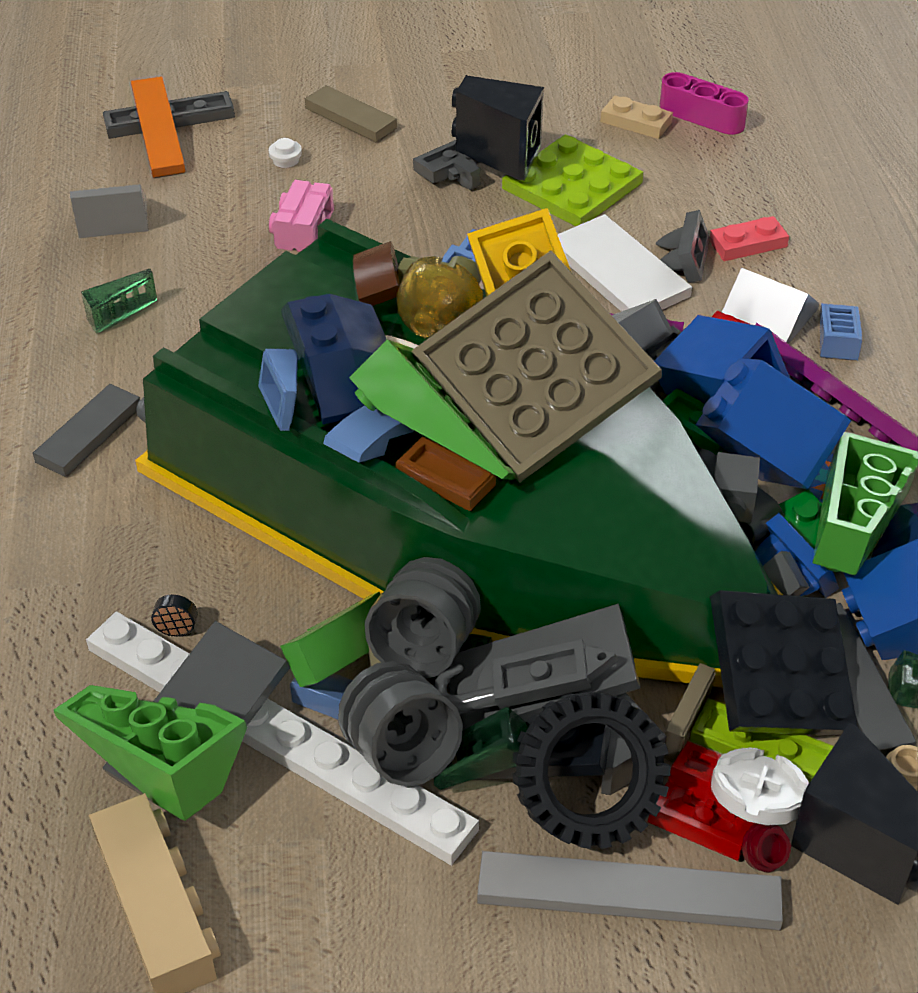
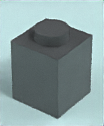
[714,452,760,523]

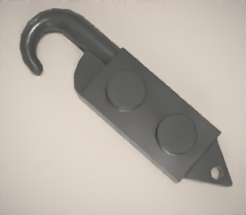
[434,639,618,713]

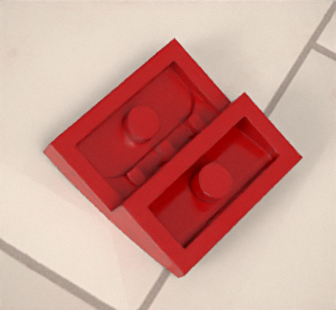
[647,741,755,861]

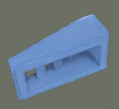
[820,303,862,360]
[258,349,298,431]

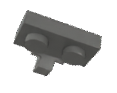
[413,140,481,190]

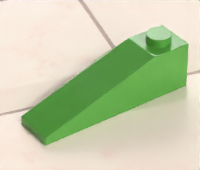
[349,339,515,480]

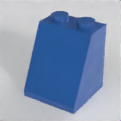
[654,315,790,403]
[696,358,851,489]
[842,539,918,660]

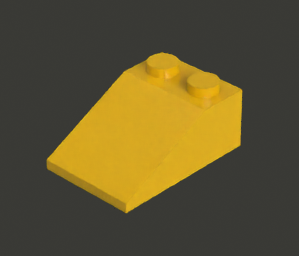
[467,208,571,296]

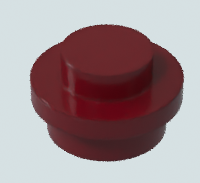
[742,823,791,872]

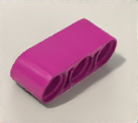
[660,72,749,135]

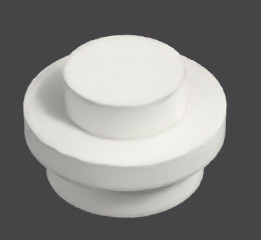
[269,138,302,168]

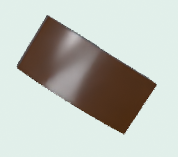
[353,241,403,306]

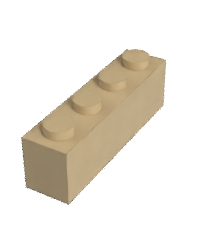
[89,793,221,993]

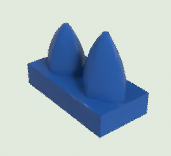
[755,513,839,598]

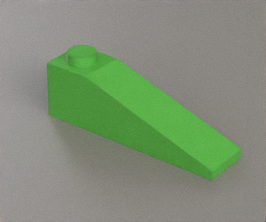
[54,685,247,821]

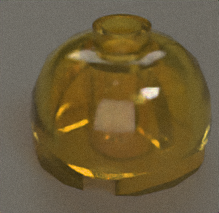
[396,256,483,339]

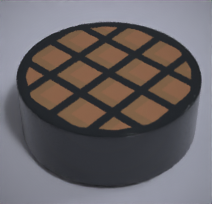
[151,594,198,637]

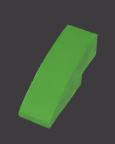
[280,592,381,687]

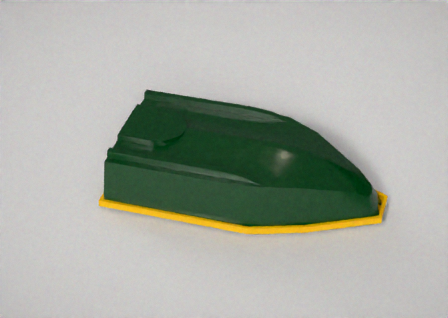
[135,219,783,688]

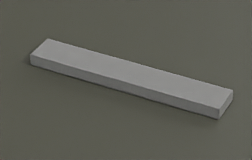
[477,851,783,930]

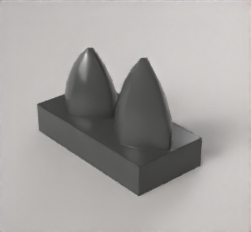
[656,210,710,283]

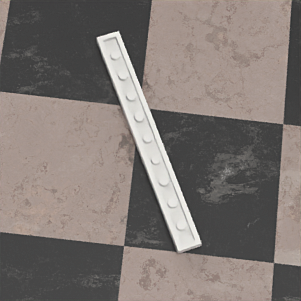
[86,611,479,866]

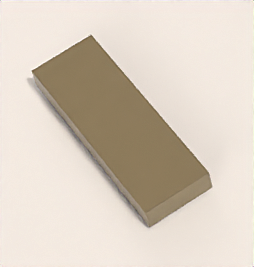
[305,85,397,142]

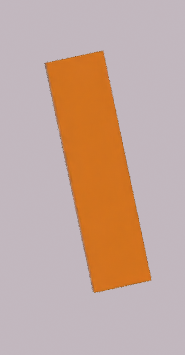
[131,76,185,178]

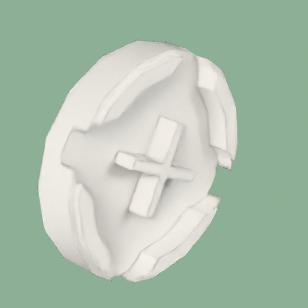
[711,748,809,825]

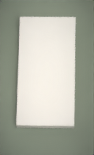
[558,214,692,312]

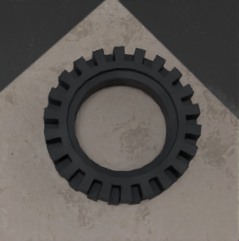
[512,692,670,849]

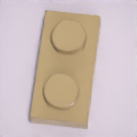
[600,95,673,139]

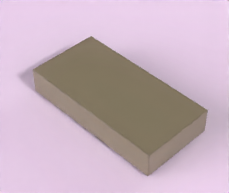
[664,663,716,763]

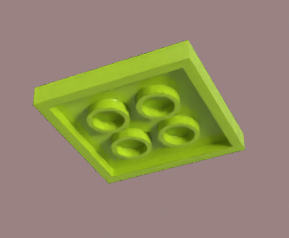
[502,134,644,226]

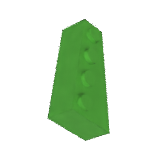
[812,432,918,576]

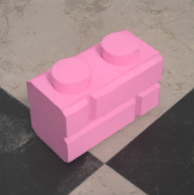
[269,180,334,252]

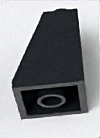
[451,75,544,181]
[791,723,918,905]

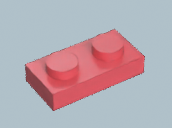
[709,216,789,261]

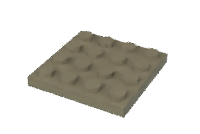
[412,250,662,483]

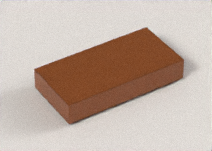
[396,436,496,511]

